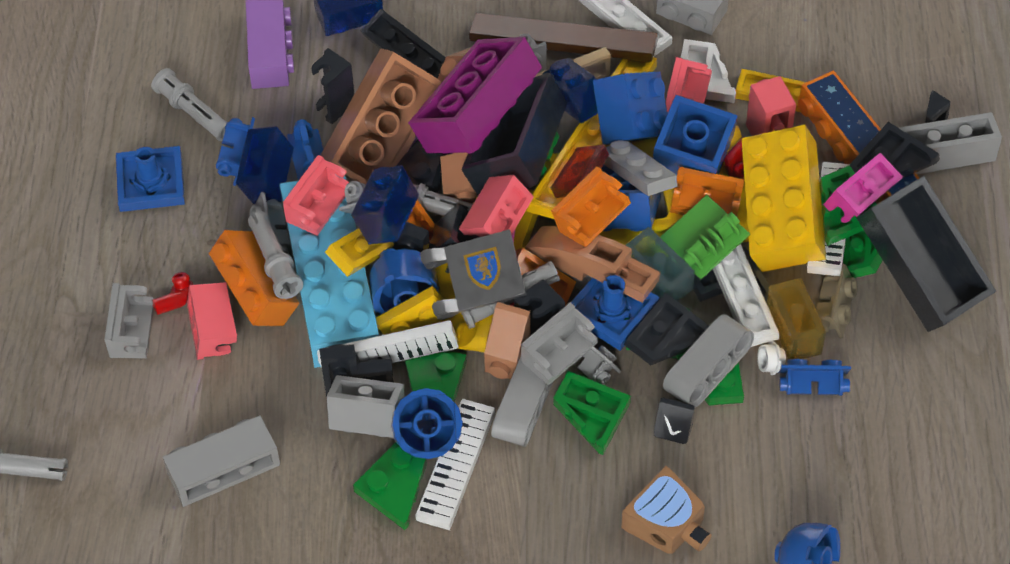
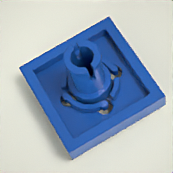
[116,146,185,212]
[571,275,660,351]

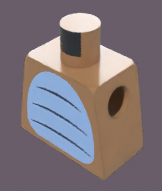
[621,466,712,554]

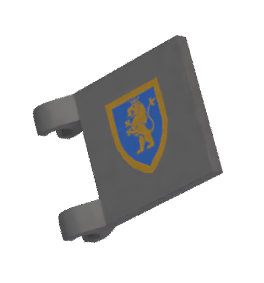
[420,229,526,320]

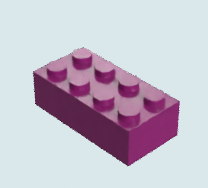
[408,37,542,154]

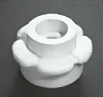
[757,341,786,375]

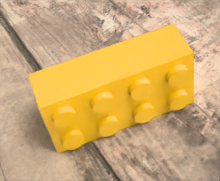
[742,124,826,272]

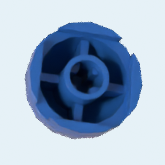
[391,388,463,459]
[775,523,840,564]

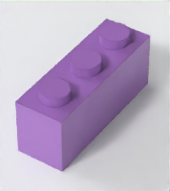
[246,0,294,89]

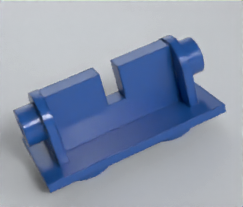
[216,117,258,186]
[287,119,323,180]
[778,359,851,396]

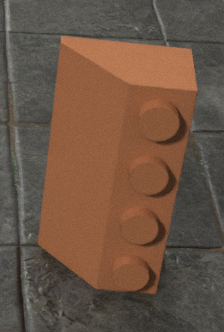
[320,48,442,188]

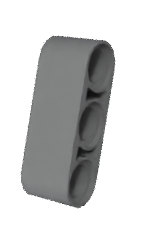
[663,315,754,407]
[491,357,553,447]

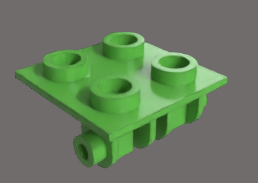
[658,195,750,279]

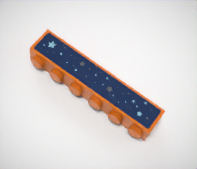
[798,70,919,204]

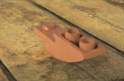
[525,226,661,303]

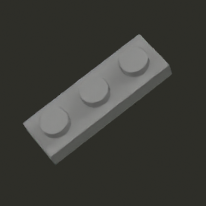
[599,140,677,196]

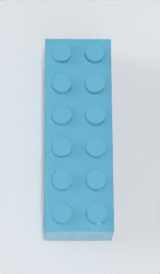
[280,174,379,368]

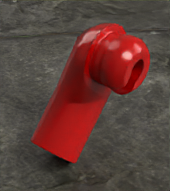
[724,137,745,179]
[152,272,193,315]

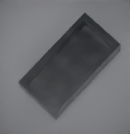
[461,73,568,195]
[856,176,997,332]

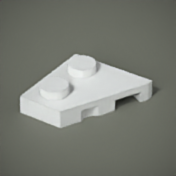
[681,39,736,103]

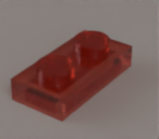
[550,144,609,198]

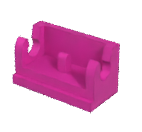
[823,153,903,223]

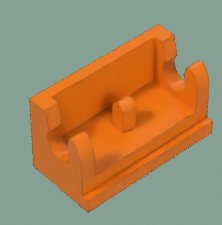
[551,167,631,247]
[670,167,744,217]

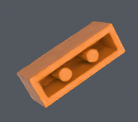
[209,230,300,326]

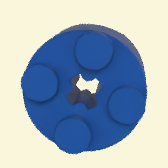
[370,249,440,315]

